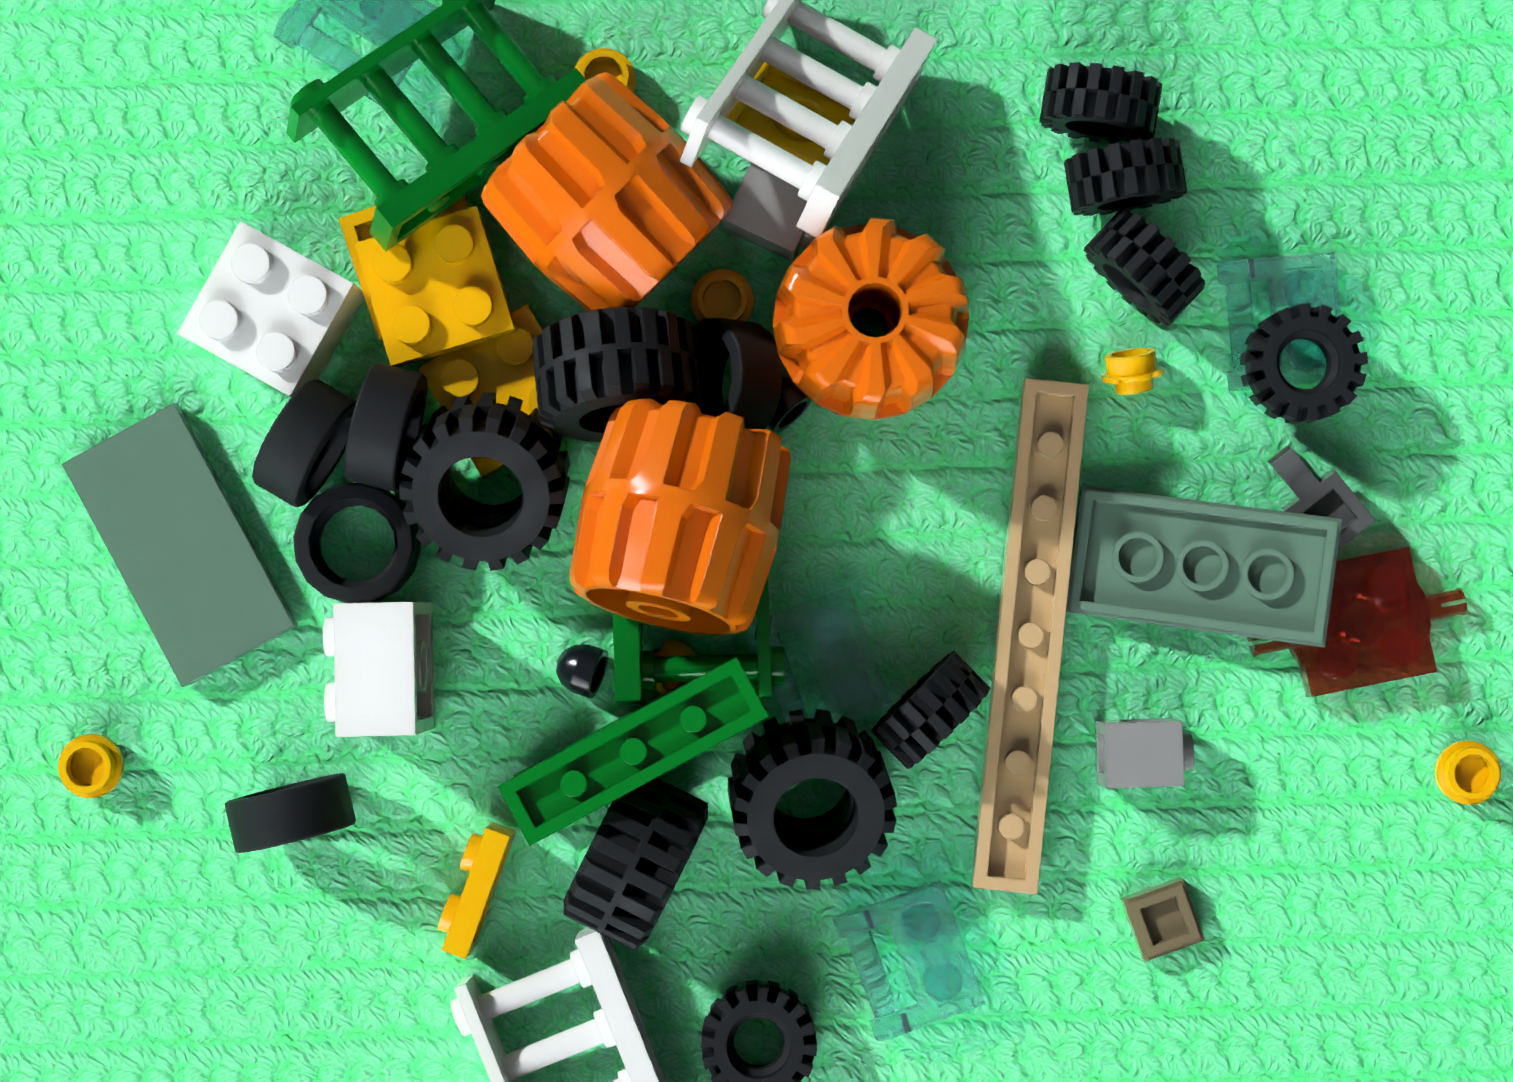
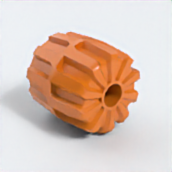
[481,72,733,311]
[773,217,969,420]
[569,399,791,635]

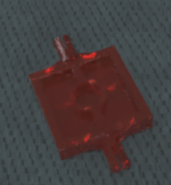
[1247,547,1467,697]

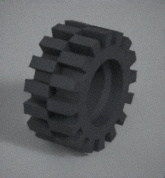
[1039,62,1162,144]
[1064,138,1187,216]
[1084,208,1205,326]
[1240,303,1368,424]
[871,651,991,769]
[701,980,817,1082]

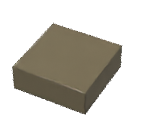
[1120,877,1205,962]

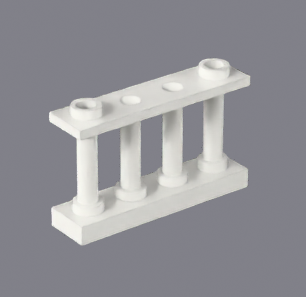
[680,0,938,237]
[450,928,667,1082]

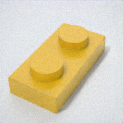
[437,822,517,959]

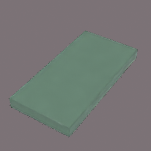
[62,403,298,687]
[1066,486,1342,648]

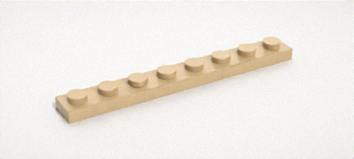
[971,378,1089,894]

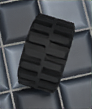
[532,307,703,442]
[399,392,570,571]
[728,709,897,889]
[564,778,708,950]

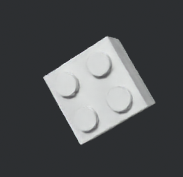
[177,221,364,397]
[323,602,434,737]

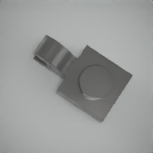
[1267,445,1376,550]

